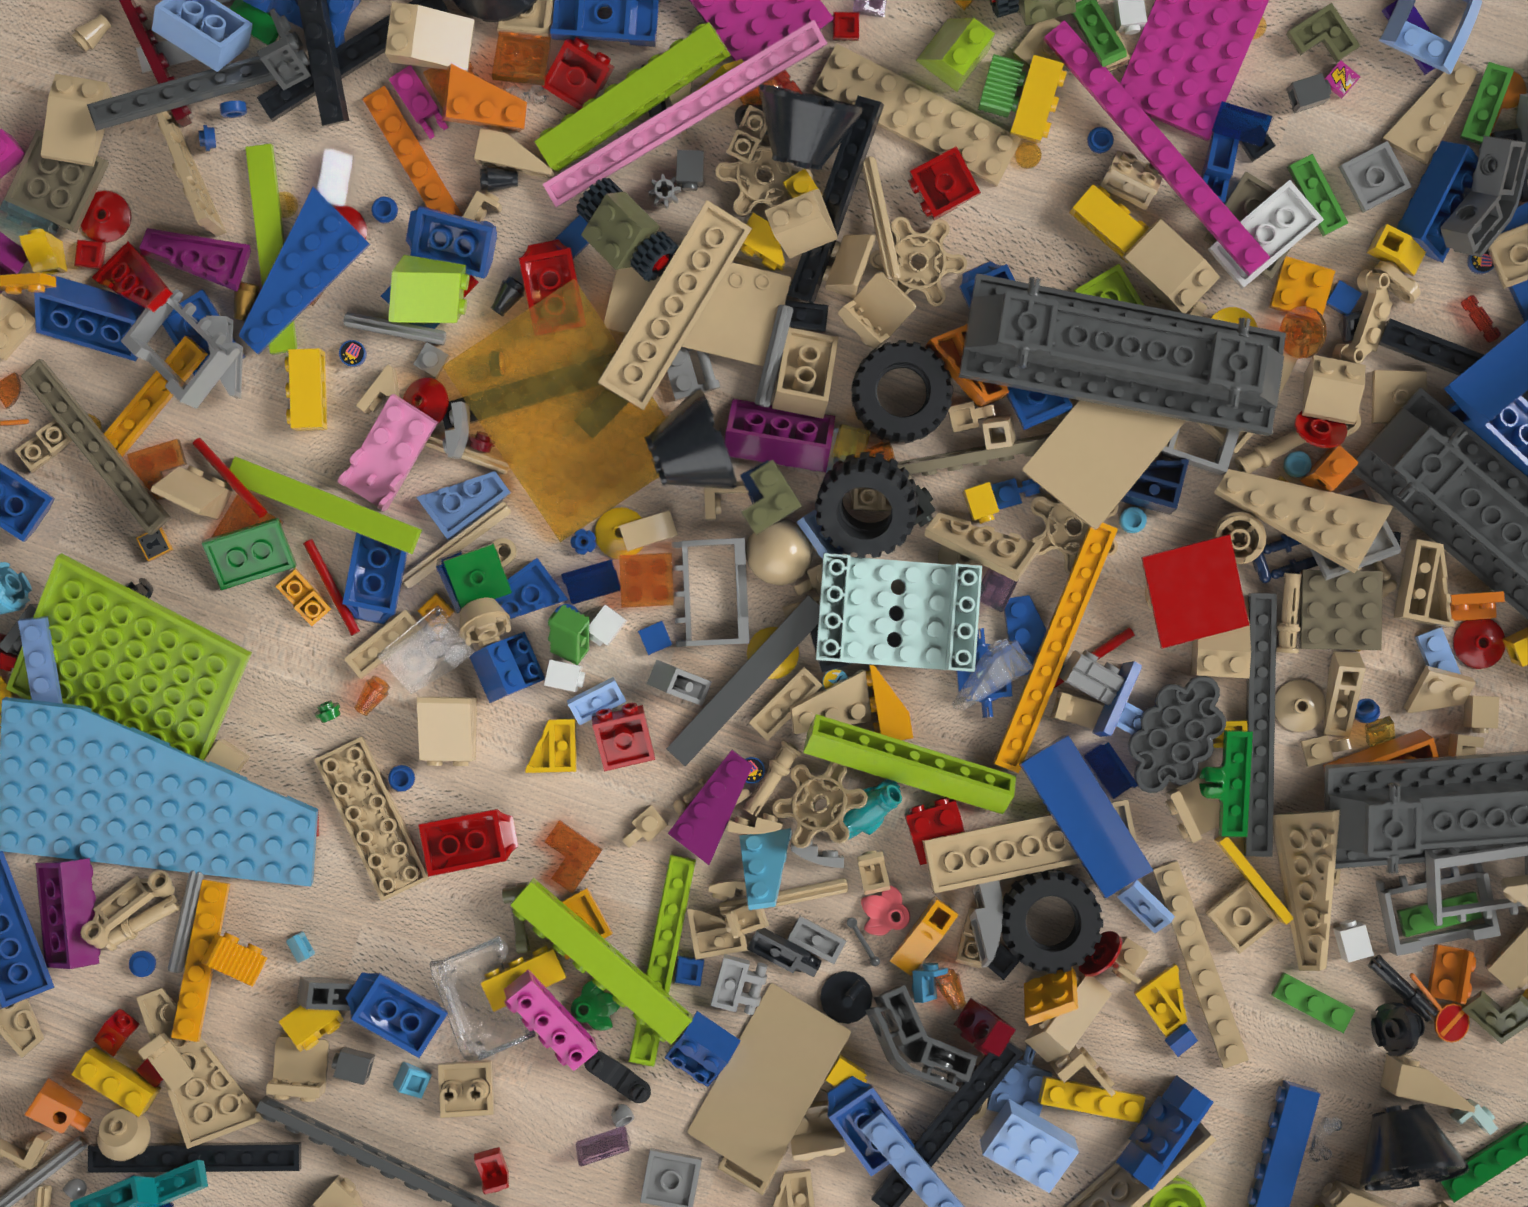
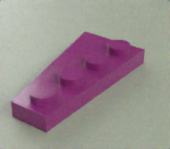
[139,228,251,291]
[668,749,753,865]

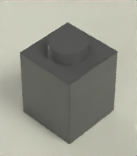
[1286,73,1331,114]
[676,150,704,191]
[332,1047,375,1085]

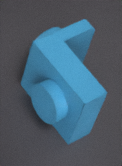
[912,963,948,1003]

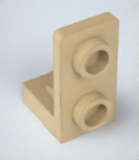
[704,481,748,521]
[1051,692,1104,729]
[1112,936,1149,984]
[138,1033,195,1091]
[0,1131,54,1170]

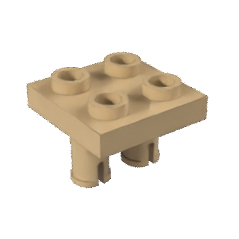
[438,1060,494,1118]

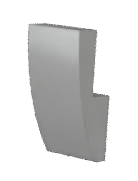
[443,402,470,459]
[791,840,844,868]

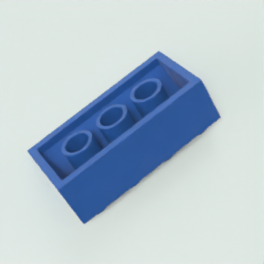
[1397,141,1479,263]
[34,274,146,361]

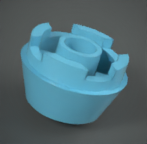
[0,562,32,615]

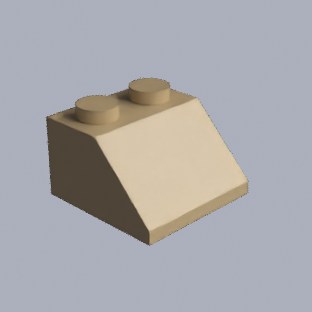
[764,189,838,258]
[1302,355,1366,425]

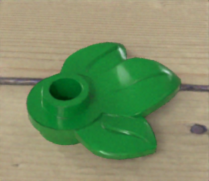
[571,979,620,1031]

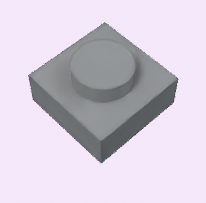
[413,342,450,378]

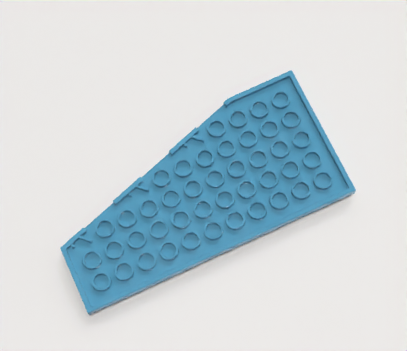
[0,697,318,887]

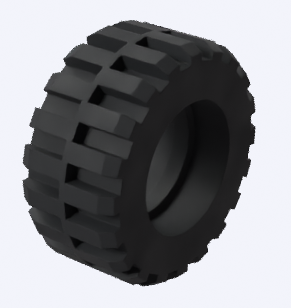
[851,340,953,444]
[815,452,919,558]
[1001,869,1103,974]

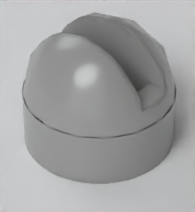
[611,1104,635,1127]
[62,1179,87,1200]

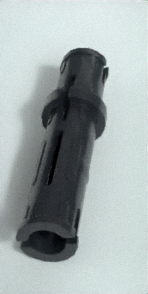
[1368,954,1438,1022]

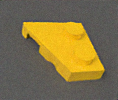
[525,719,577,773]
[1134,963,1187,1037]

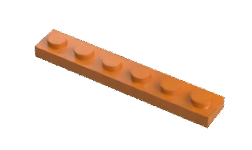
[363,85,463,217]

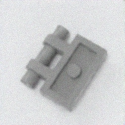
[711,954,768,1015]

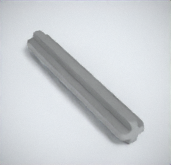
[755,305,793,407]
[344,312,447,345]
[168,871,205,973]
[0,1136,88,1207]

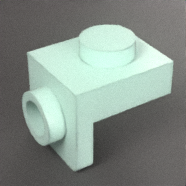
[1450,1098,1499,1135]

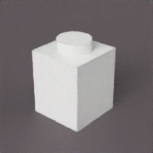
[1113,0,1147,35]
[589,605,627,646]
[544,659,586,692]
[1333,919,1374,963]

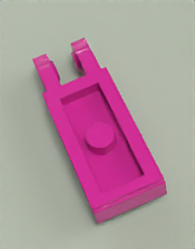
[389,65,449,139]

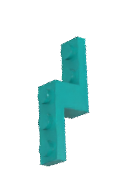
[70,1160,209,1207]

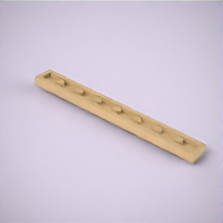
[1153,860,1249,1069]

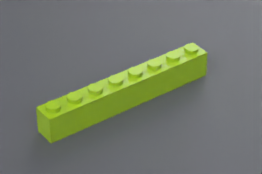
[534,22,731,172]
[803,714,1016,814]
[510,878,693,1045]

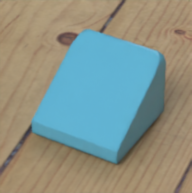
[286,932,315,963]
[393,1062,432,1099]

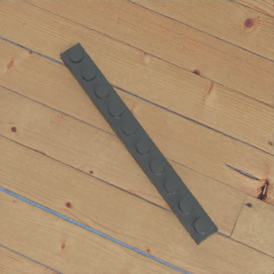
[1244,593,1277,857]
[255,1096,499,1207]

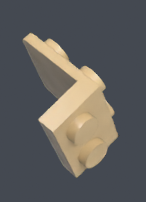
[837,272,916,349]
[1164,776,1220,843]
[266,1036,329,1102]
[1050,1046,1115,1096]

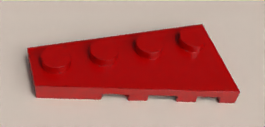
[92,241,173,312]

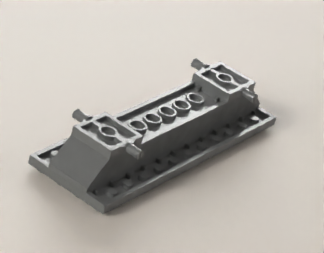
[959,273,1286,436]
[1352,387,1528,620]
[1324,751,1528,874]

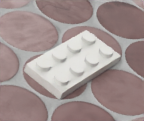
[1208,180,1324,289]

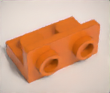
[1450,591,1505,621]
[1427,944,1476,1004]

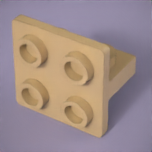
[1100,150,1163,210]

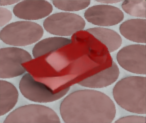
[519,239,587,337]
[418,809,518,877]

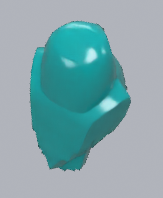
[843,779,902,840]

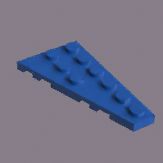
[239,187,371,354]

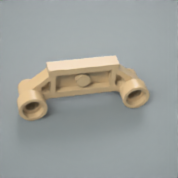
[1332,270,1393,364]
[81,870,175,949]

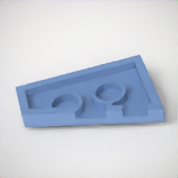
[416,471,511,540]

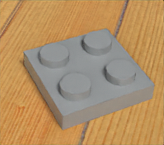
[1339,141,1412,213]
[640,1148,702,1207]

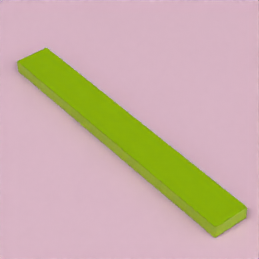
[245,144,298,355]
[230,456,422,554]
[628,854,696,1067]

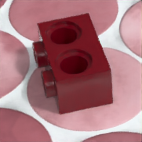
[954,998,1016,1057]

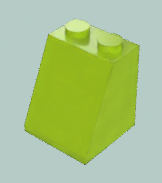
[916,18,995,92]
[388,255,469,323]

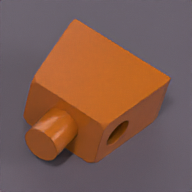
[1300,445,1359,492]
[24,1078,92,1134]

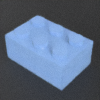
[152,0,253,72]
[980,1099,1079,1193]

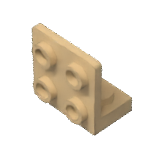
[0,293,36,360]
[790,1100,846,1161]

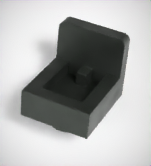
[914,485,936,527]

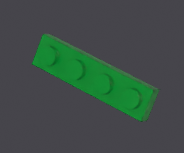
[1440,1122,1528,1203]

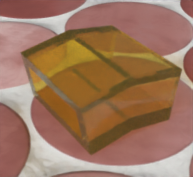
[831,424,871,460]

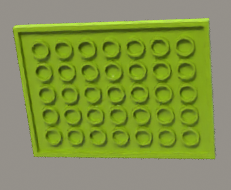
[6,553,252,761]

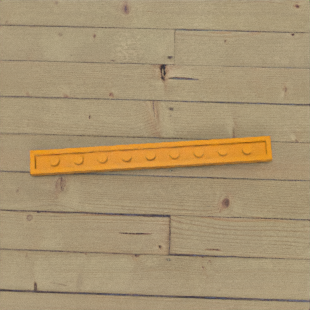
[993,523,1118,773]

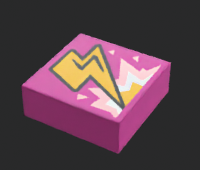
[1325,60,1360,99]

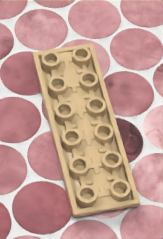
[314,737,430,902]

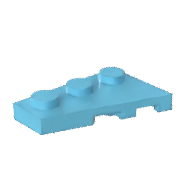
[739,828,792,910]

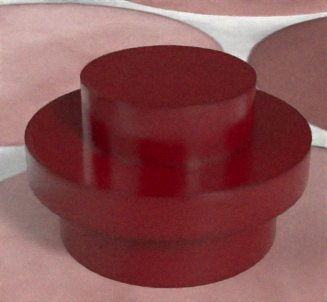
[469,431,496,453]

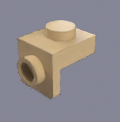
[857,851,891,895]
[725,905,769,938]

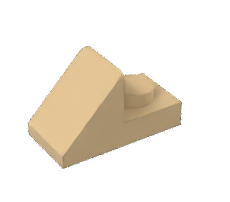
[356,364,400,415]

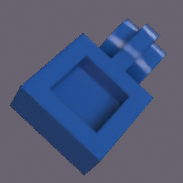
[991,478,1041,510]

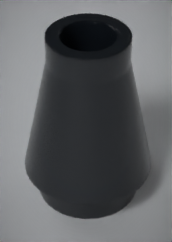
[480,166,518,192]
[491,276,525,317]

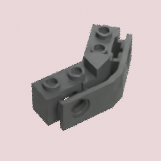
[1440,136,1528,257]
[865,985,977,1092]

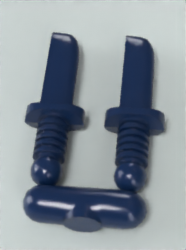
[1253,534,1318,583]

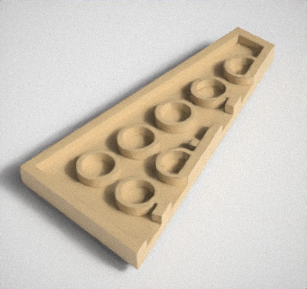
[136,988,265,1149]

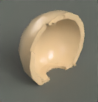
[746,520,813,586]

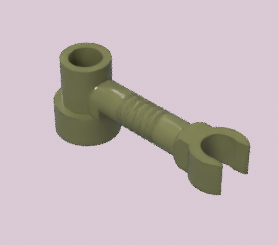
[502,882,530,954]

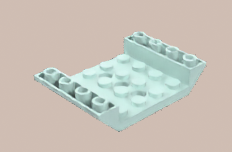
[816,553,982,672]

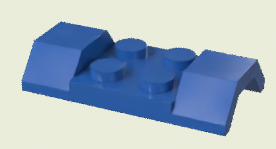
[1116,1075,1214,1190]

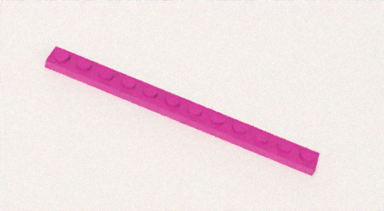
[1044,20,1271,277]

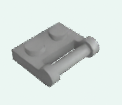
[667,347,720,401]

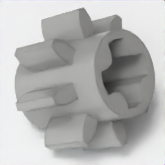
[648,174,681,209]

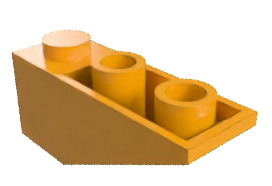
[866,665,914,740]
[889,896,959,976]

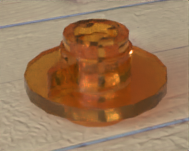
[1279,306,1327,359]

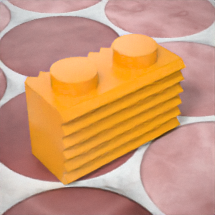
[201,932,267,987]

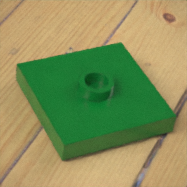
[443,543,512,609]

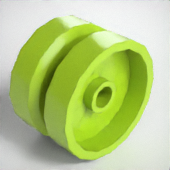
[1142,1175,1206,1207]

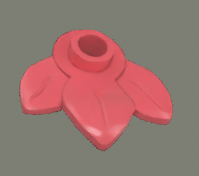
[861,885,910,936]

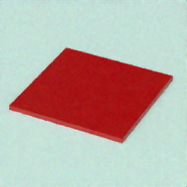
[1141,534,1250,649]

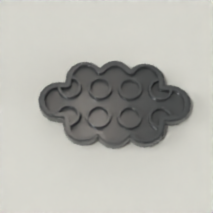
[1128,676,1226,793]

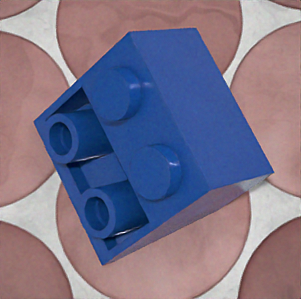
[469,631,545,703]
[664,1011,741,1087]

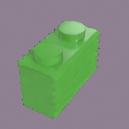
[978,54,1027,118]
[548,605,589,665]

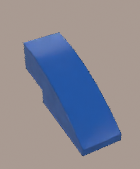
[1201,125,1241,204]

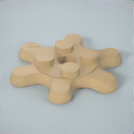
[715,145,813,217]
[870,217,967,307]
[1030,496,1118,574]
[772,762,868,848]

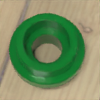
[315,700,341,723]

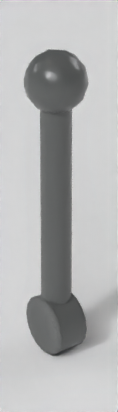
[847,917,880,967]

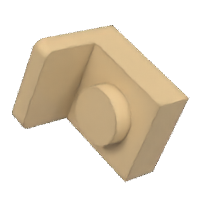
[462,191,503,221]

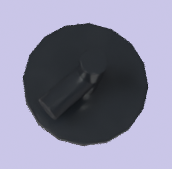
[820,971,873,1024]

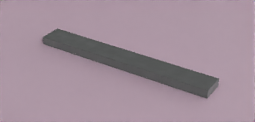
[87,56,275,131]
[666,595,820,767]

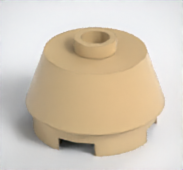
[1212,512,1266,564]
[459,598,511,647]
[97,1109,151,1161]

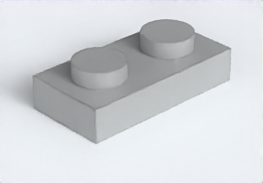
[788,915,846,964]

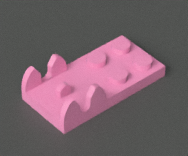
[338,394,438,512]

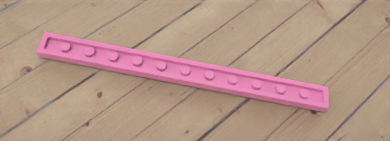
[543,20,828,207]

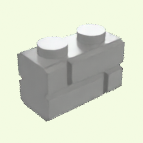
[1059,650,1125,706]

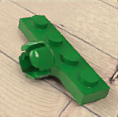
[1199,730,1253,837]

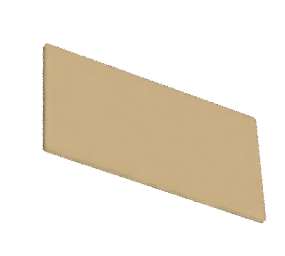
[603,263,791,367]
[1022,400,1186,530]
[687,983,851,1183]

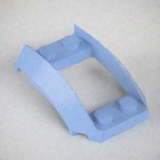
[1379,0,1482,75]

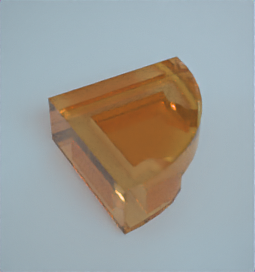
[0,372,21,409]

